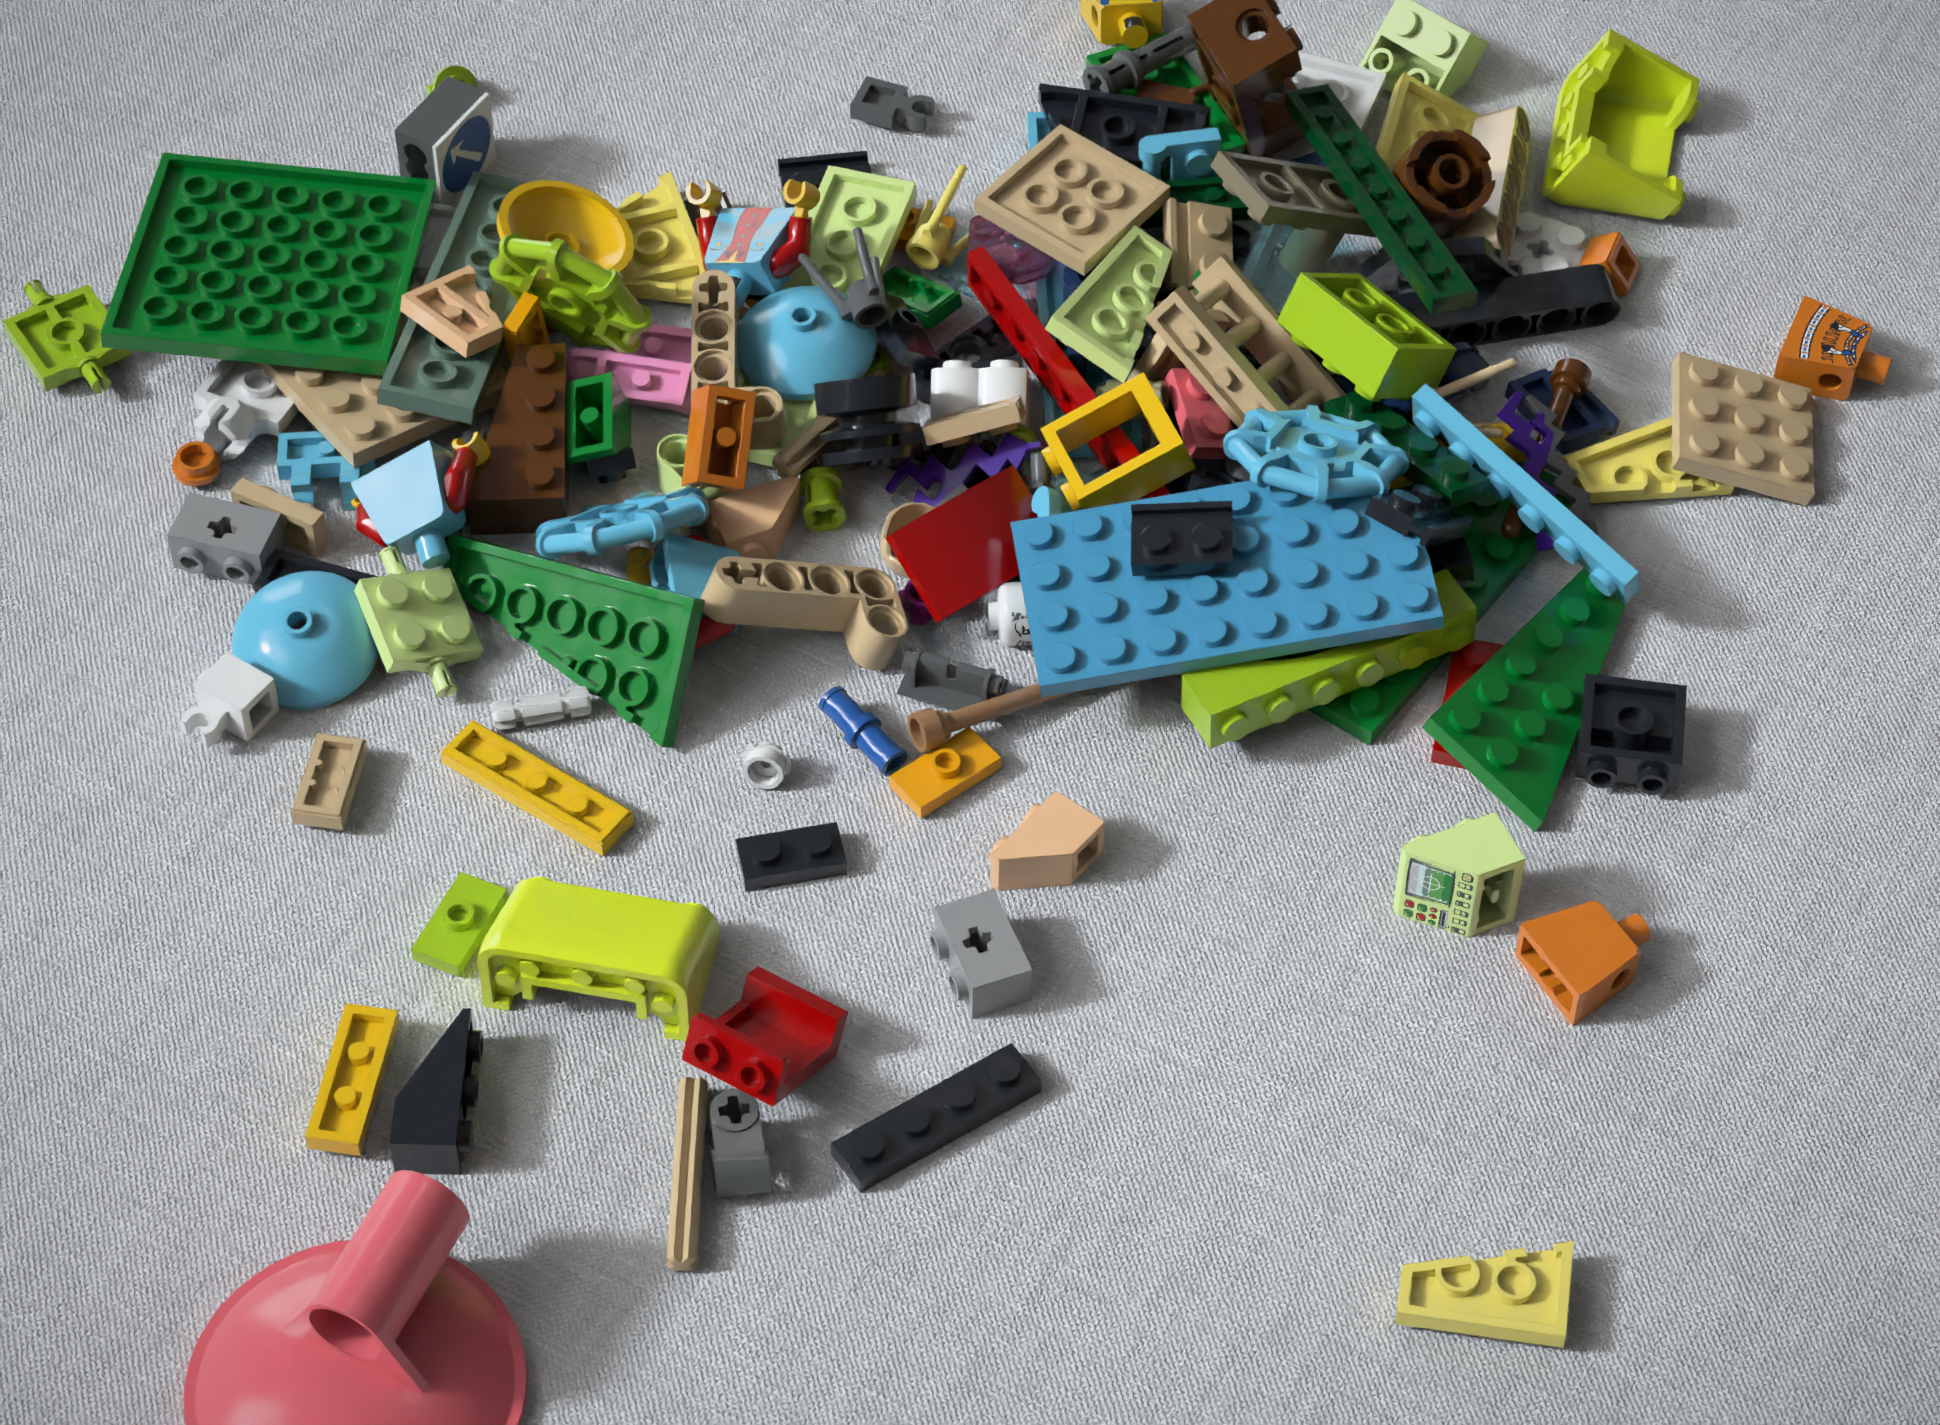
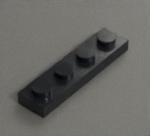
[831,1043,1042,1193]

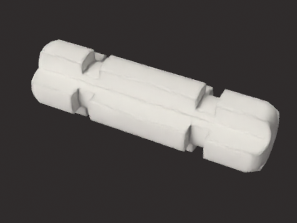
[491,686,592,731]

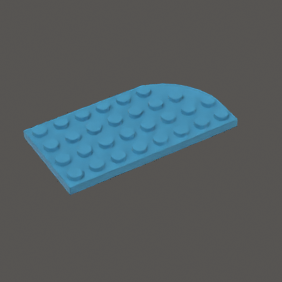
[1010,480,1444,698]

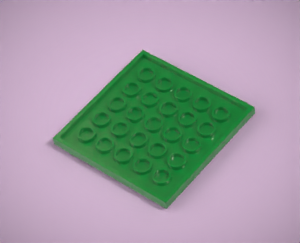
[100,152,437,376]

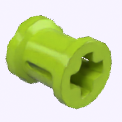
[799,467,846,532]

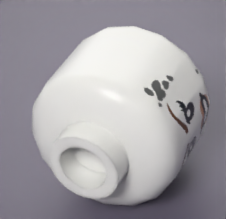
[987,582,1032,647]

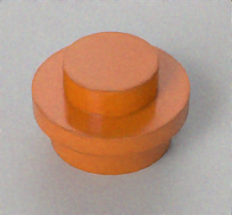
[172,441,222,486]

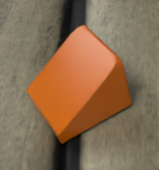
[1578,231,1641,297]

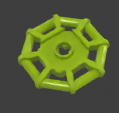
[489,233,653,354]

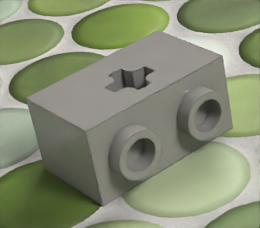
[167,492,287,585]
[929,889,1033,1019]

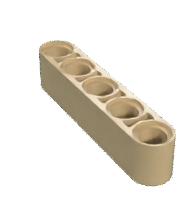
[1453,105,1531,260]

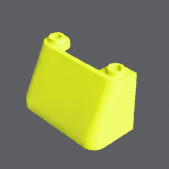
[1541,29,1700,220]
[477,876,720,1041]

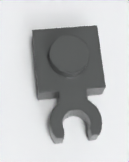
[850,76,934,132]

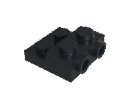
[1574,673,1687,795]

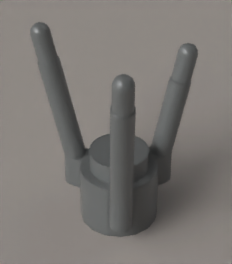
[798,227,891,329]

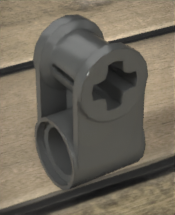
[710,1089,772,1198]

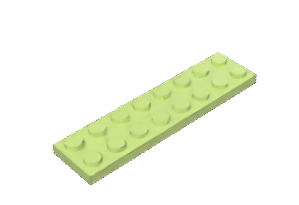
[739,165,917,473]

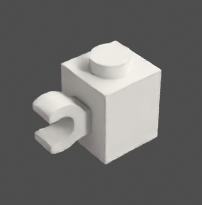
[180,652,280,747]

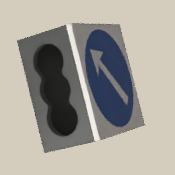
[395,76,496,206]

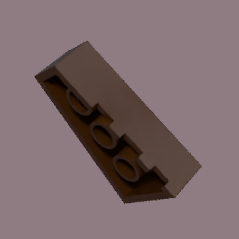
[467,343,569,535]

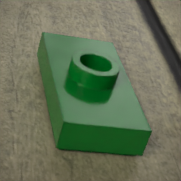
[883,266,963,330]

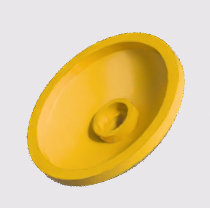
[497,180,634,274]

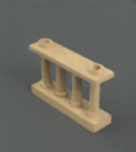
[1145,253,1346,456]

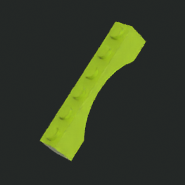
[1181,569,1477,749]

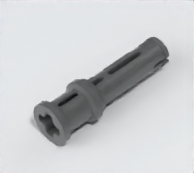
[1082,22,1196,94]

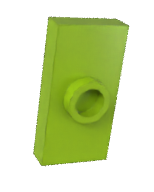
[411,872,508,977]

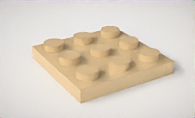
[974,124,1170,276]
[1672,352,1815,506]

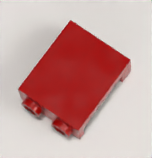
[681,966,848,1107]

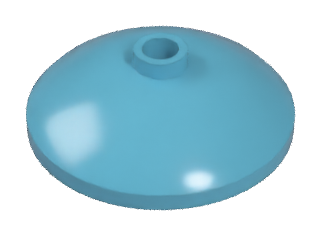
[738,286,877,401]
[232,571,379,710]

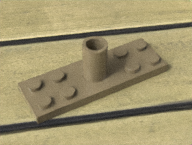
[1210,151,1454,277]

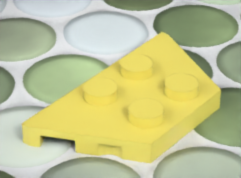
[616,172,718,307]

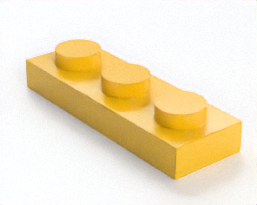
[305,1003,400,1156]

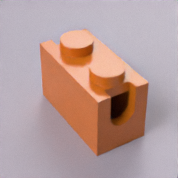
[681,384,756,494]

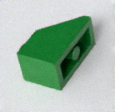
[566,372,631,464]

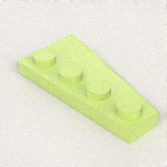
[1045,225,1173,383]

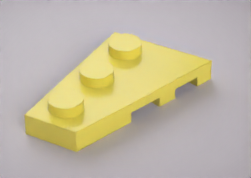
[1395,1241,1574,1348]

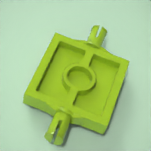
[3,279,132,393]

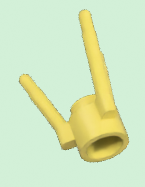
[905,164,995,270]

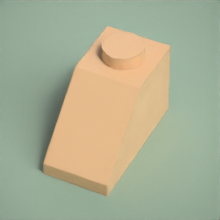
[706,475,800,559]

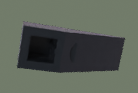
[389,1008,483,1175]

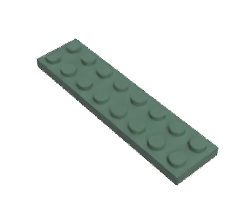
[377,171,528,424]

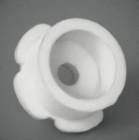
[742,742,792,790]

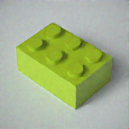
[1277,272,1457,402]

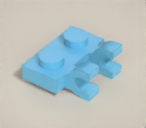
[277,431,377,511]

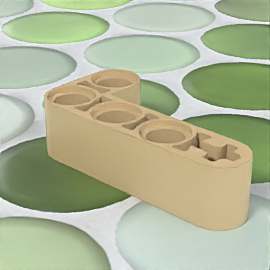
[691,270,786,450]
[700,556,908,671]

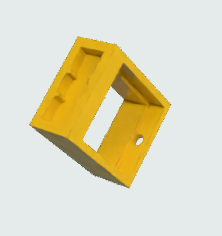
[1040,372,1196,511]

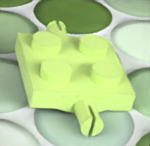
[354,546,484,698]

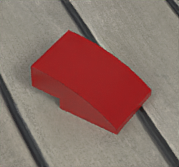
[885,465,1037,623]

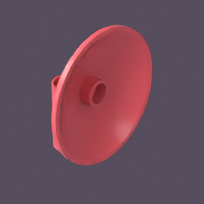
[183,1170,528,1425]

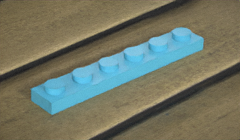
[1412,383,1639,604]

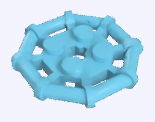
[1223,404,1409,504]
[536,487,709,560]

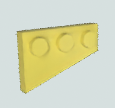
[1563,416,1735,504]

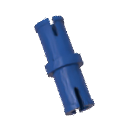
[818,686,907,776]

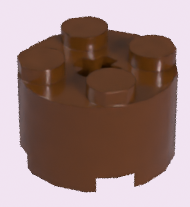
[1392,129,1495,237]

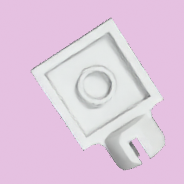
[193,360,300,461]

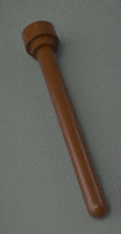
[1501,358,1592,539]

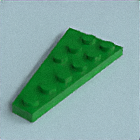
[443,534,705,748]
[1422,568,1625,832]

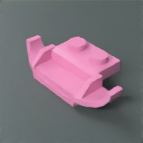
[566,324,719,414]

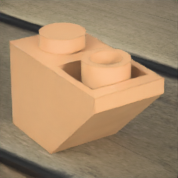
[989,790,1105,891]

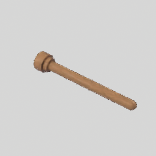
[908,683,1077,753]

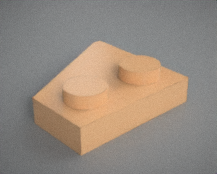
[400,265,503,358]

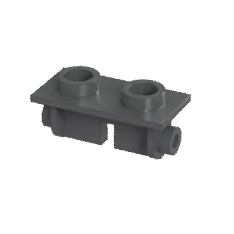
[897,648,1008,720]

